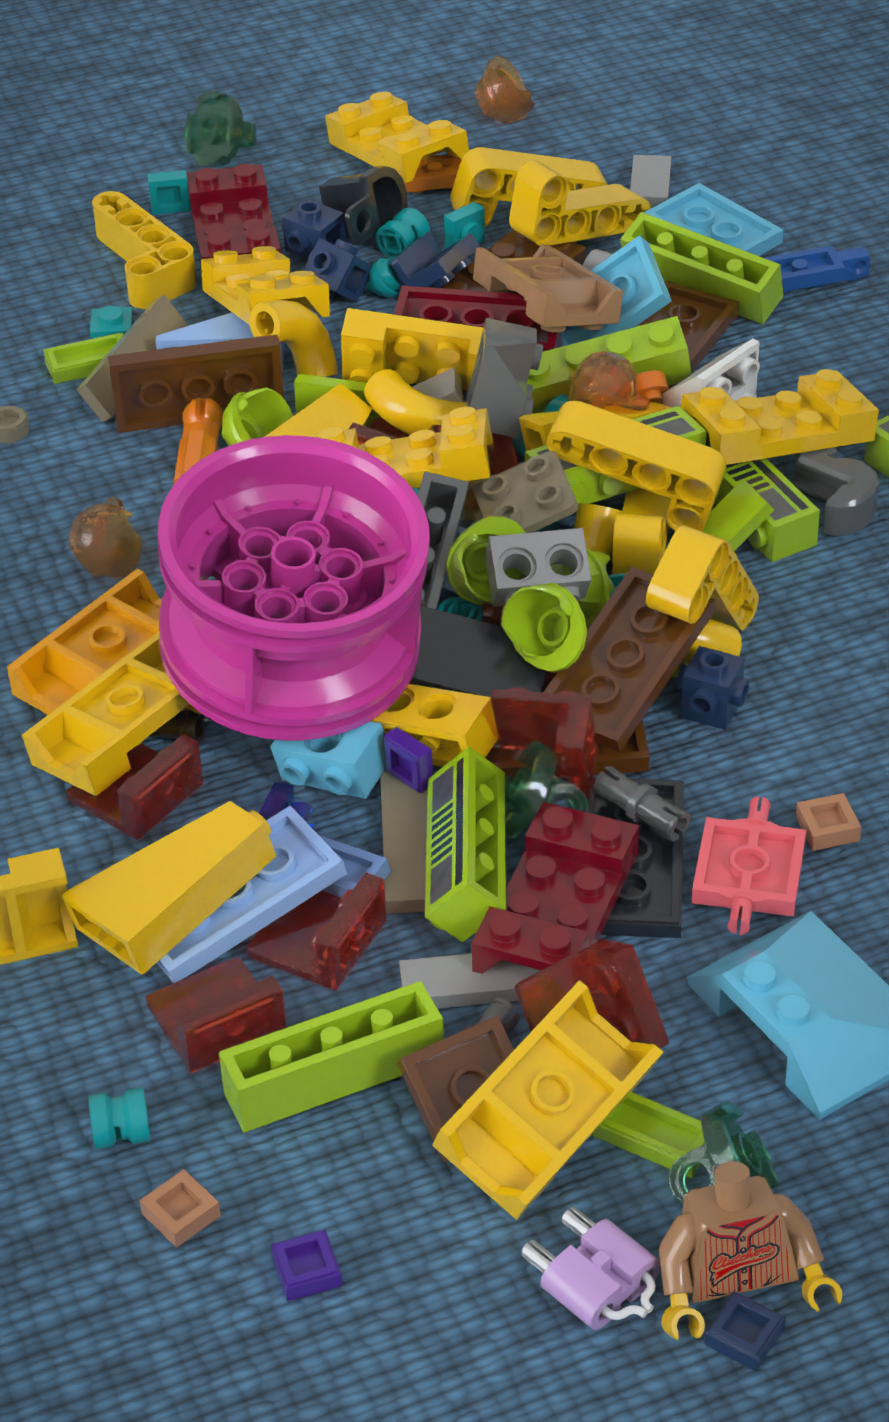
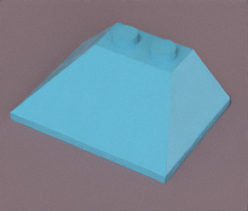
[687,911,889,1120]

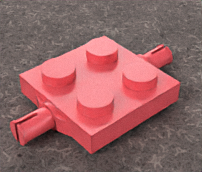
[692,797,806,935]

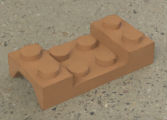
[473,245,623,332]

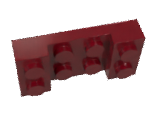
[186,164,281,270]
[471,802,639,996]

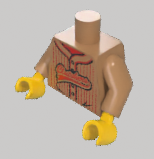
[659,1161,842,1340]

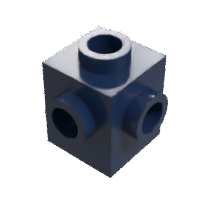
[282,199,345,260]
[303,238,372,303]
[676,646,749,730]

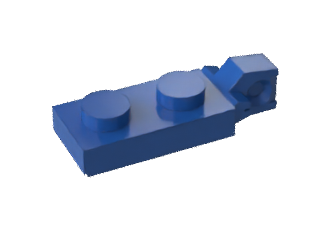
[765,246,870,293]

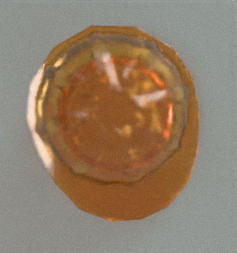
[475,55,535,123]
[568,351,650,411]
[69,496,142,578]

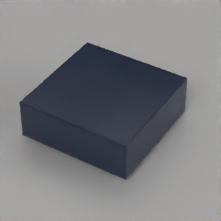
[704,1291,786,1371]

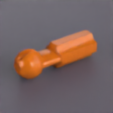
[174,398,223,484]

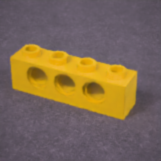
[371,684,501,767]

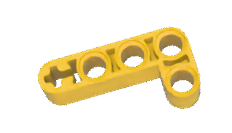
[450,147,608,227]
[509,160,651,246]
[92,191,197,309]
[546,401,726,532]
[612,488,671,575]
[646,525,759,631]

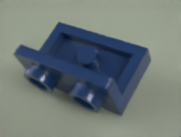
[391,232,480,288]

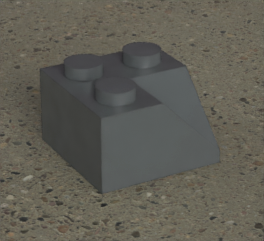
[466,318,543,438]

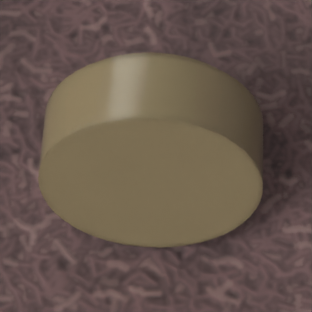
[0,406,30,443]

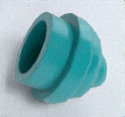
[367,257,405,298]

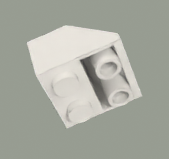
[662,339,760,407]

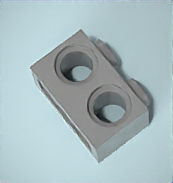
[485,528,591,607]

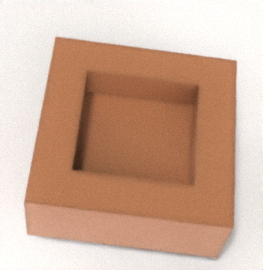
[796,793,861,851]
[139,1169,221,1248]

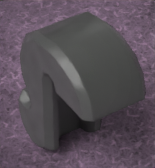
[793,447,879,537]

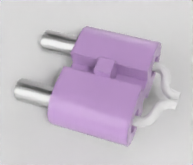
[522,1207,661,1330]

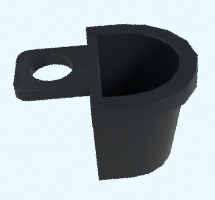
[319,166,408,250]

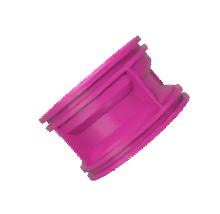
[158,435,430,741]

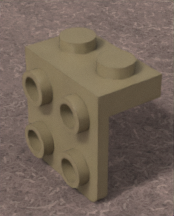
[472,451,579,533]

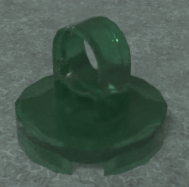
[184,91,257,168]
[505,740,589,839]
[668,1101,779,1203]

